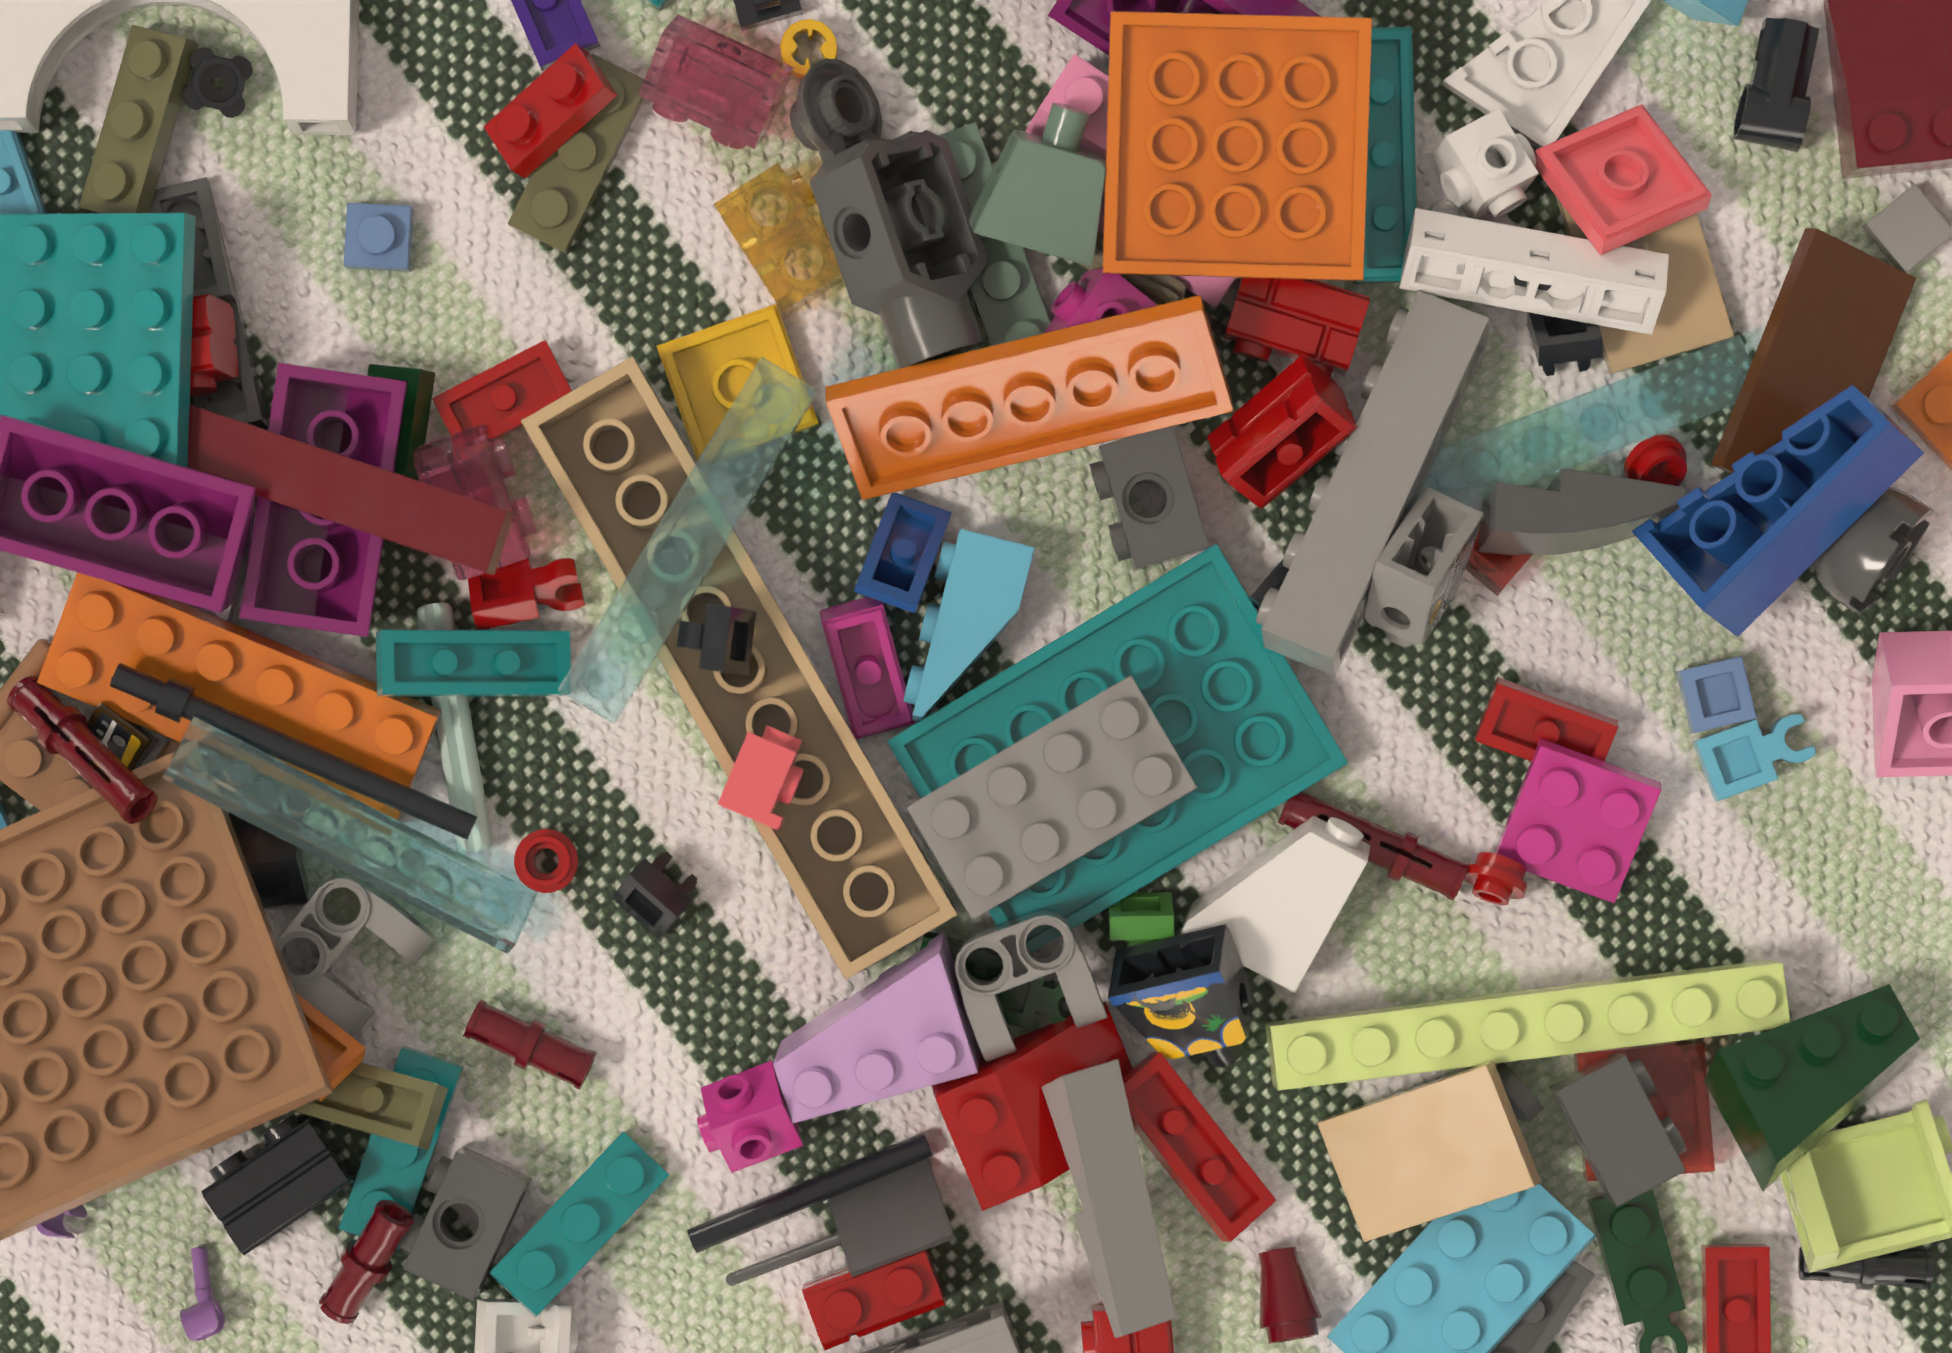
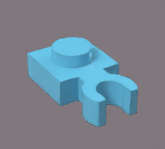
[1692,714,1816,801]

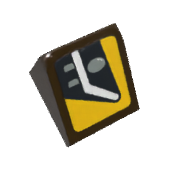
[87,702,159,771]

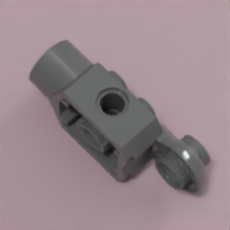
[790,58,989,369]

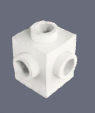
[1432,108,1538,219]

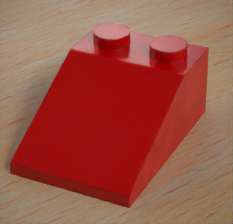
[931,1001,1133,1211]

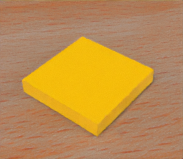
[656,304,819,467]

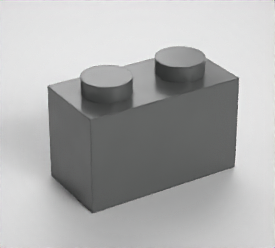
[1549,1052,1687,1207]

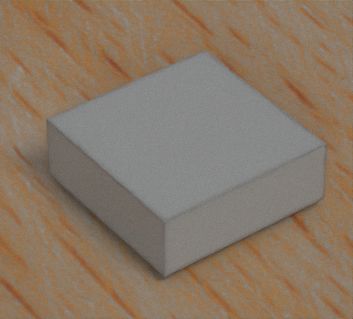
[1862,184,1952,273]

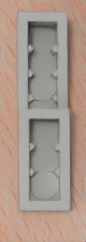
[1041,1059,1177,1339]

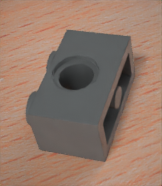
[1089,426,1210,572]
[400,1146,532,1301]

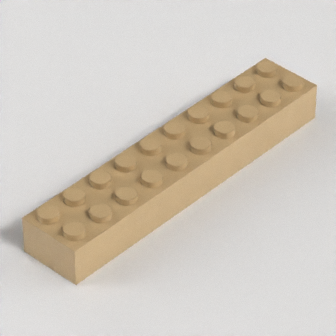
[521,356,958,980]

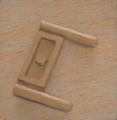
[0,639,188,811]

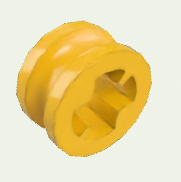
[780,19,838,79]

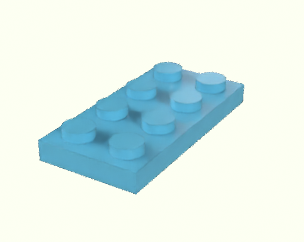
[1327,1183,1597,1353]

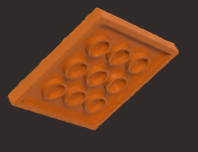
[1103,12,1372,281]

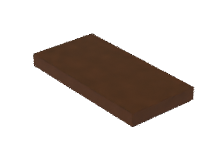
[1711,228,1916,474]

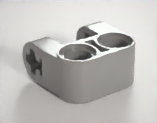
[276,873,436,1037]
[955,909,1108,1062]

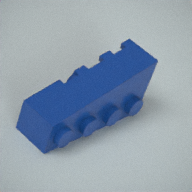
[1632,385,1924,637]

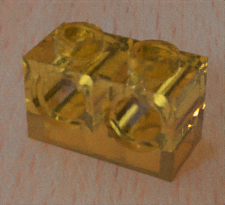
[714,162,844,318]

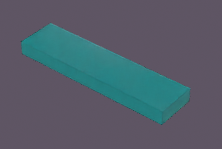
[1353,27,1417,284]

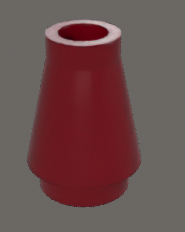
[1258,1247,1322,1344]

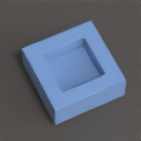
[344,203,414,272]
[1676,656,1757,733]

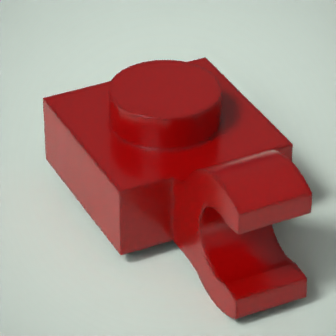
[466,556,585,630]

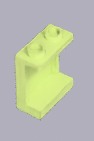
[1779,1100,1952,1273]

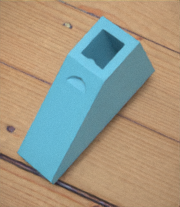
[903,529,1035,721]

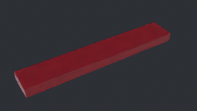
[188,404,515,575]

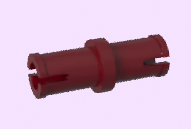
[463,999,597,1090]
[319,1199,414,1324]

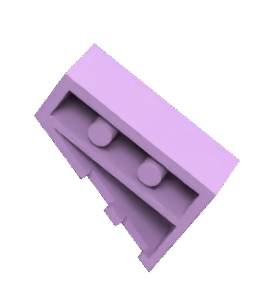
[773,931,982,1124]

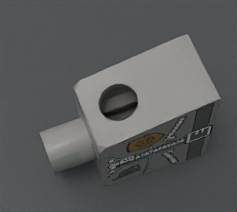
[1364,487,1484,646]

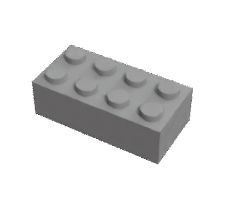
[906,675,1197,920]

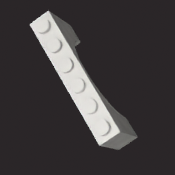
[0,0,359,135]

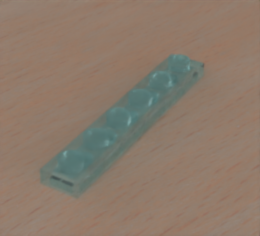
[1416,335,1751,506]
[558,357,818,724]
[162,717,538,954]

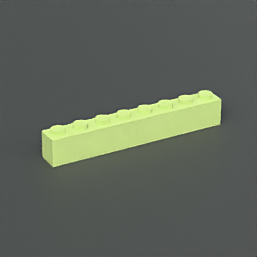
[1265,960,1790,1091]

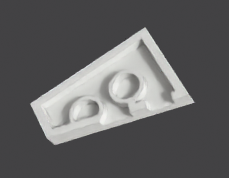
[1441,0,1651,149]

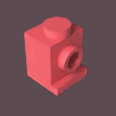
[717,726,804,830]

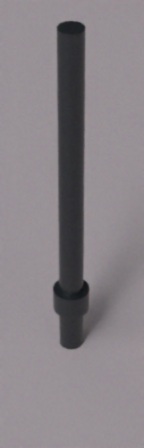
[110,663,478,840]

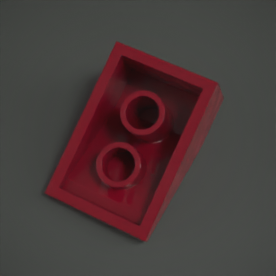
[1823,0,1952,179]

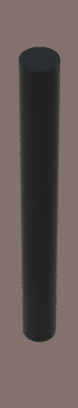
[687,1132,933,1253]

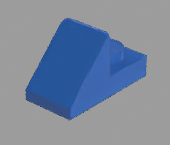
[854,492,952,613]

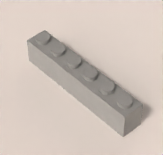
[1256,290,1489,677]

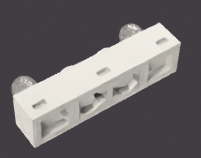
[1400,199,1669,335]

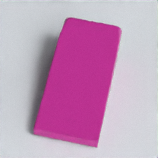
[819,597,916,739]

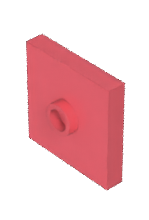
[1534,104,1712,256]

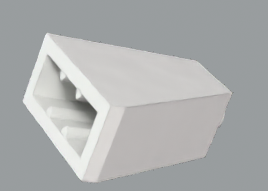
[1181,816,1370,993]

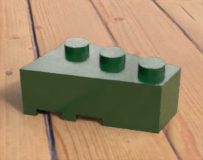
[1704,984,1920,1191]

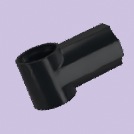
[1733,18,1819,152]

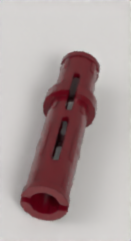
[7,676,158,824]
[1277,791,1470,901]

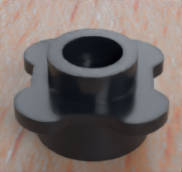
[182,47,253,118]

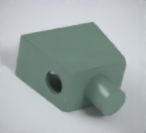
[969,102,1106,267]

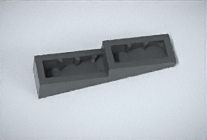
[149,177,269,430]

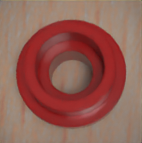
[1624,435,1687,486]
[514,829,579,893]
[1464,852,1528,906]

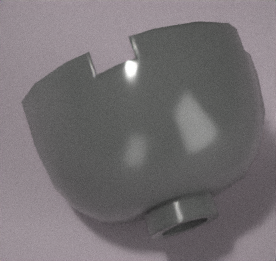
[1813,487,1934,616]

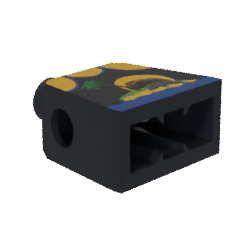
[1108,924,1253,1067]

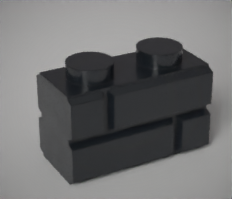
[201,1114,357,1255]

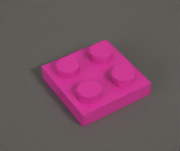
[1494,738,1662,903]

